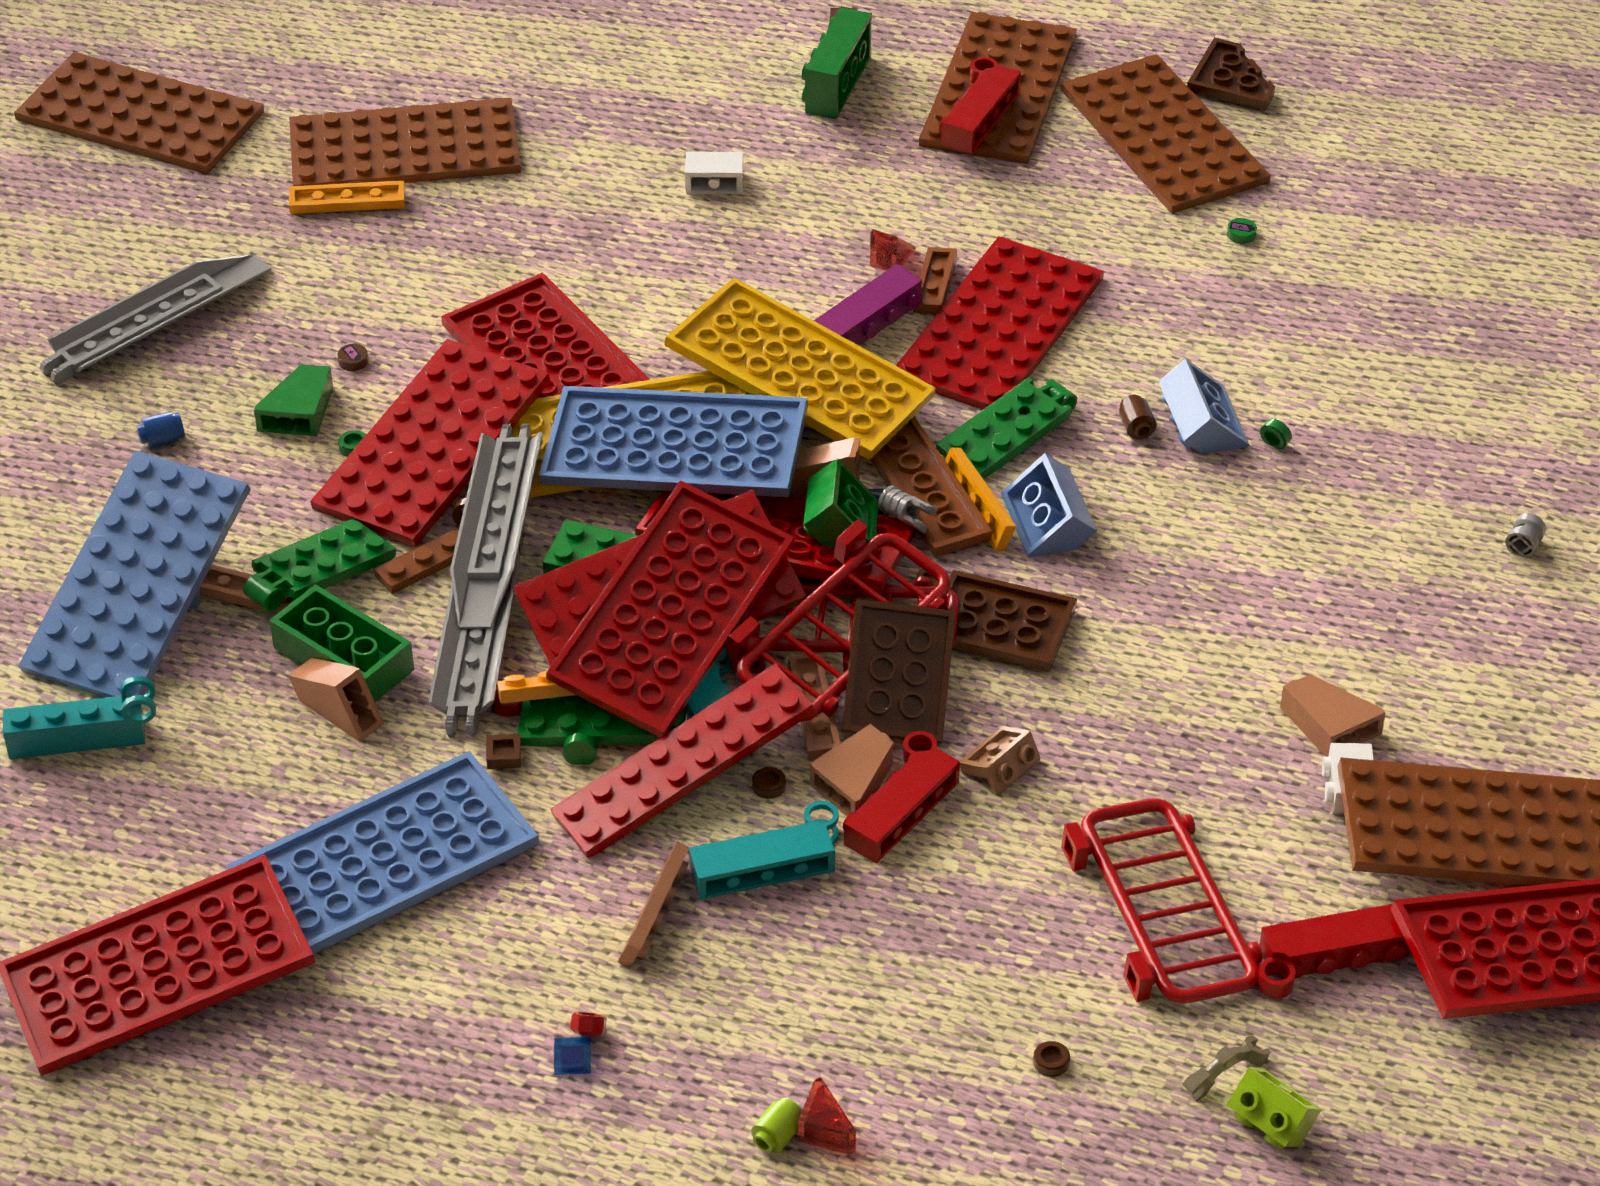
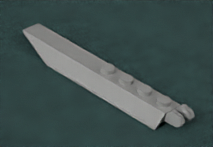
[39,254,272,385]
[450,424,543,629]
[428,550,520,736]

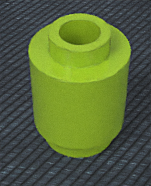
[751,1098,804,1153]

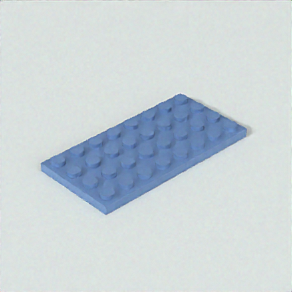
[539,386,808,497]
[18,450,251,697]
[226,751,539,954]

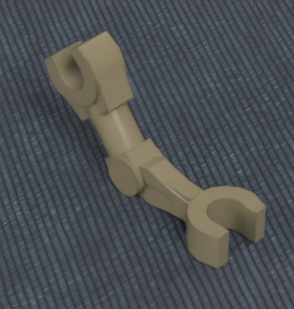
[1182,1036,1271,1101]

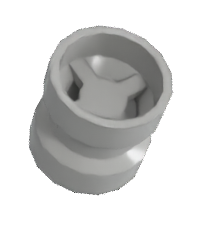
[1505,513,1546,558]

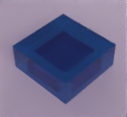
[554,1037,591,1075]

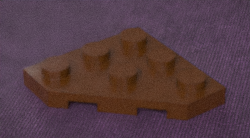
[1187,37,1275,111]

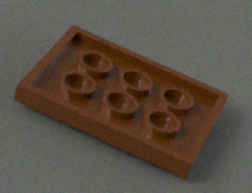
[944,570,1077,672]
[841,599,956,743]

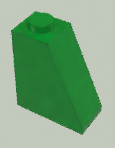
[254,364,333,436]

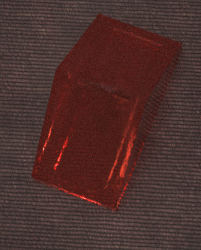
[870,229,916,271]
[798,1077,856,1154]

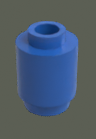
[137,412,185,448]

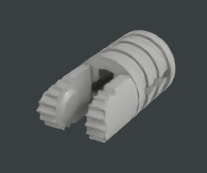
[878,485,938,533]

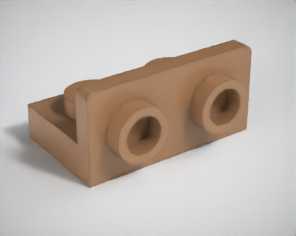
[960,725,1040,795]

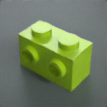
[1227,1067,1322,1149]

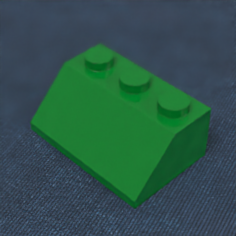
[803,458,878,548]

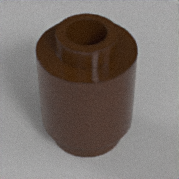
[1119,394,1157,439]

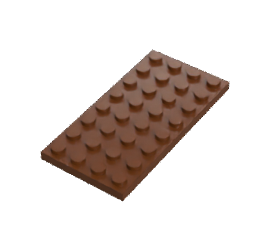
[919,12,1077,164]
[14,52,265,174]
[1061,54,1271,214]
[289,98,521,186]
[1337,757,1600,886]

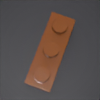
[913,247,958,314]
[374,529,458,594]

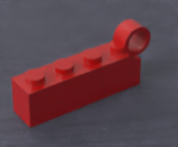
[939,57,1021,154]
[842,731,960,864]
[1257,904,1410,999]

